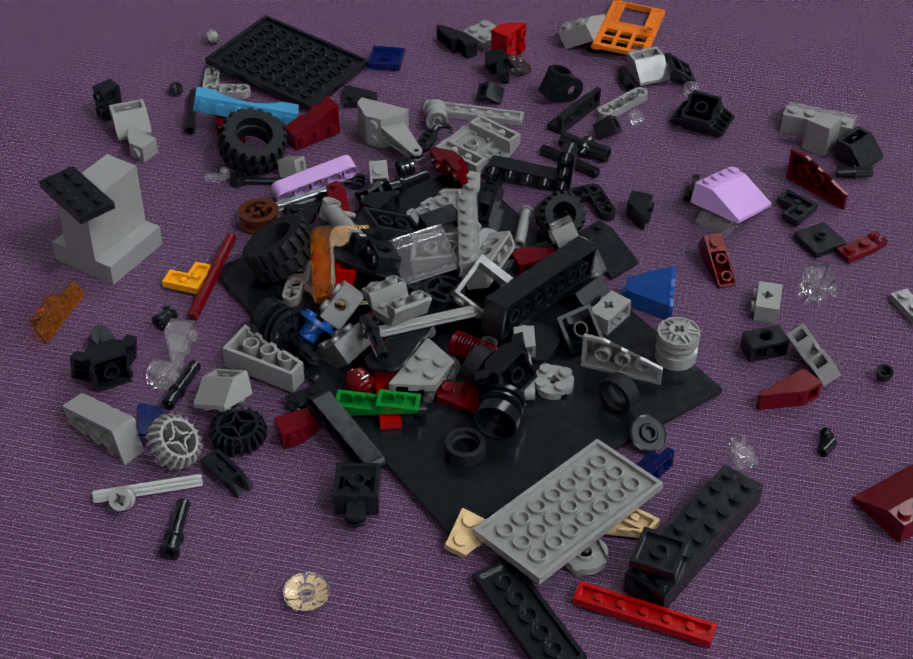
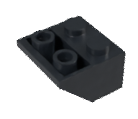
[833,126,884,167]

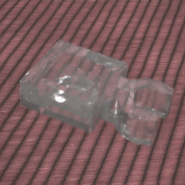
[729,435,758,469]

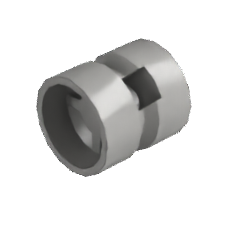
[424,99,448,130]

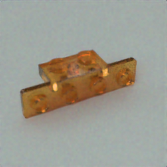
[30,280,85,344]

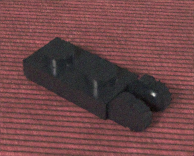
[200,448,253,498]

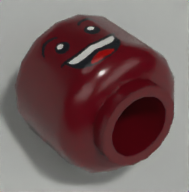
[345,367,376,393]

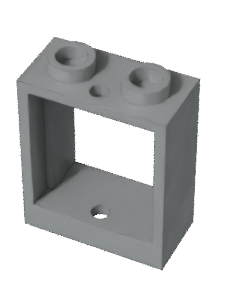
[451,254,513,319]

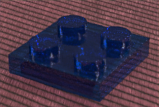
[368,46,405,71]

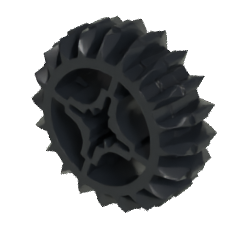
[209,406,267,457]

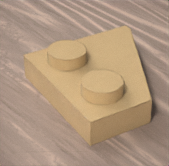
[443,508,486,559]
[605,508,660,538]

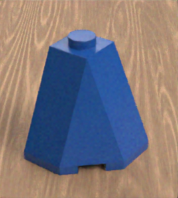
[622,266,676,320]

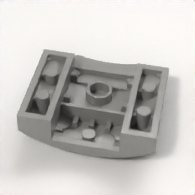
[436,115,521,175]

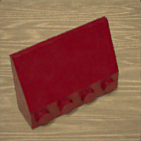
[852,464,913,543]

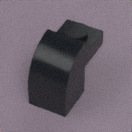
[485,49,515,84]

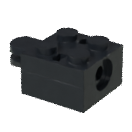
[333,462,382,528]

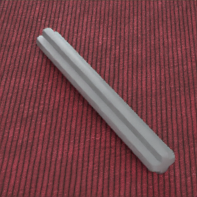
[378,305,476,338]
[92,474,203,503]

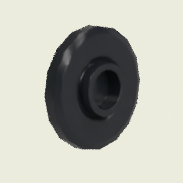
[628,415,666,454]

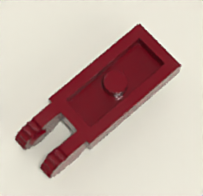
[836,231,888,264]

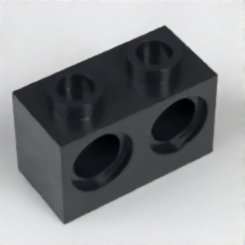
[93,79,122,121]

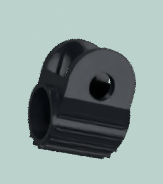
[538,64,583,102]

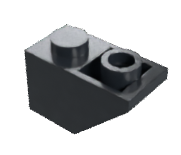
[626,190,655,230]

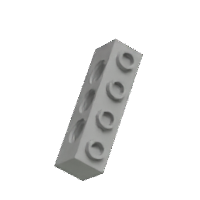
[461,231,516,290]

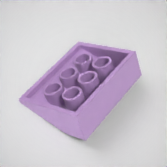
[690,167,772,223]

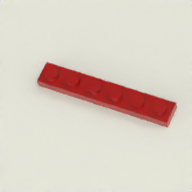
[572,581,717,648]

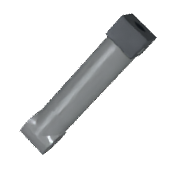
[318,197,374,256]

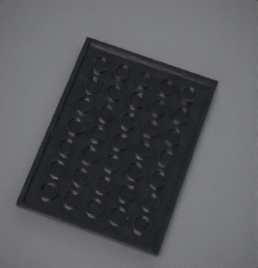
[205,15,369,111]

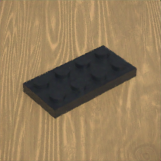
[39,166,115,224]

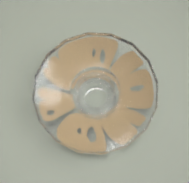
[283,572,330,611]

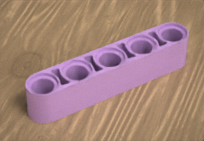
[271,155,358,201]

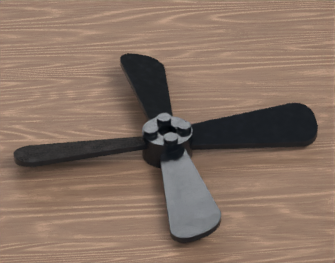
[331,228,559,373]

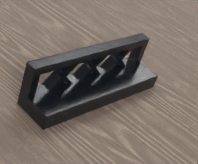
[547,87,601,135]

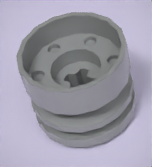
[654,317,701,371]

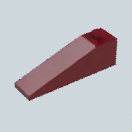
[786,148,848,210]

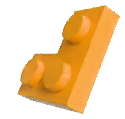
[162,262,211,294]

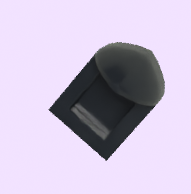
[88,326,116,345]

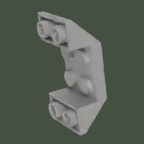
[362,275,432,326]

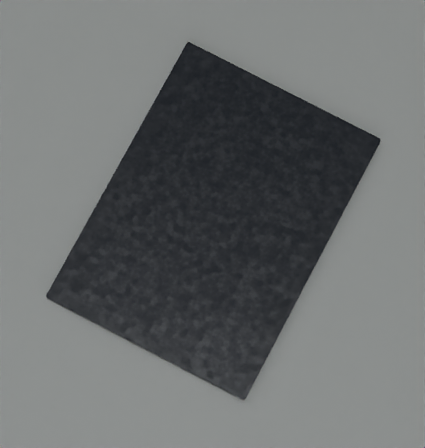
[218,174,722,535]

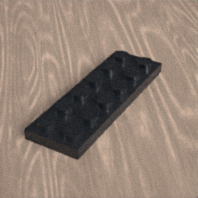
[472,559,587,659]

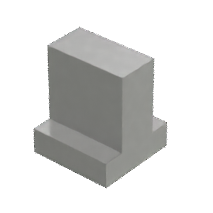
[52,154,163,285]

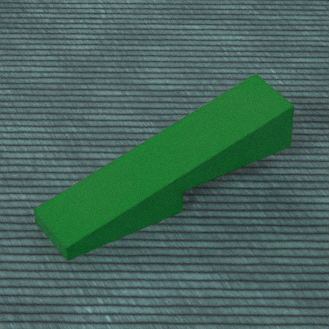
[336,389,421,416]

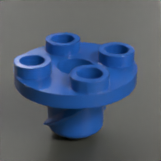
[299,308,335,344]

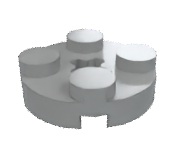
[534,363,574,400]
[565,539,608,577]

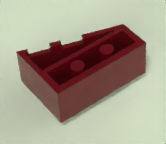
[285,96,340,151]

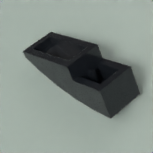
[436,24,477,59]

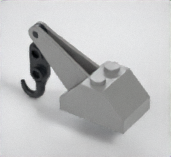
[357,97,453,161]

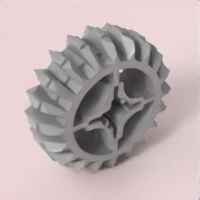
[145,412,203,471]

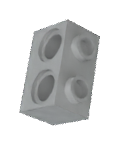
[548,215,579,248]

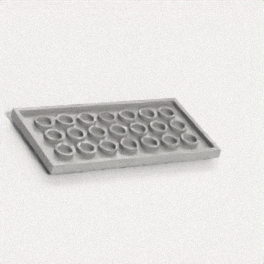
[473,439,663,585]

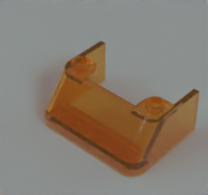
[310,224,369,306]

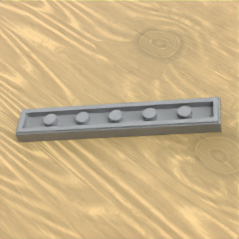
[422,100,524,126]

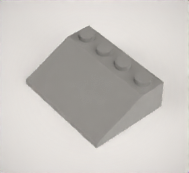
[780,102,858,138]

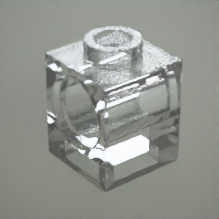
[145,359,180,391]

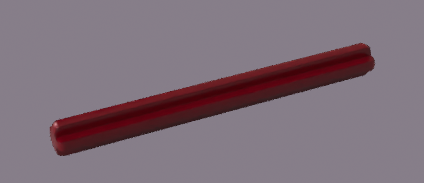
[188,233,237,320]

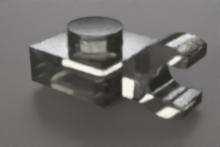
[509,54,531,77]

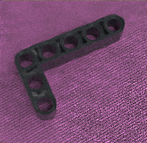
[485,142,578,192]

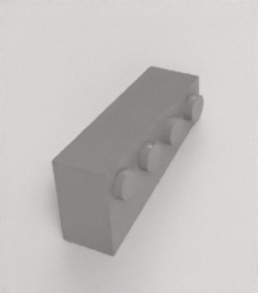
[222,324,305,393]
[62,393,144,465]

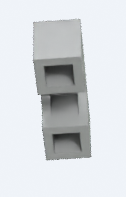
[786,323,841,386]

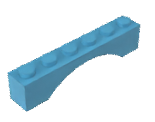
[193,87,299,127]

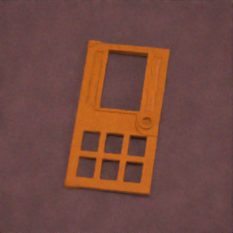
[591,0,666,55]

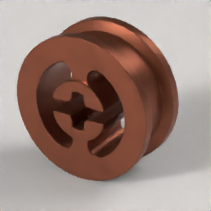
[238,198,279,235]

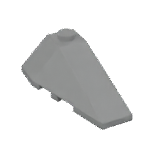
[581,333,663,385]

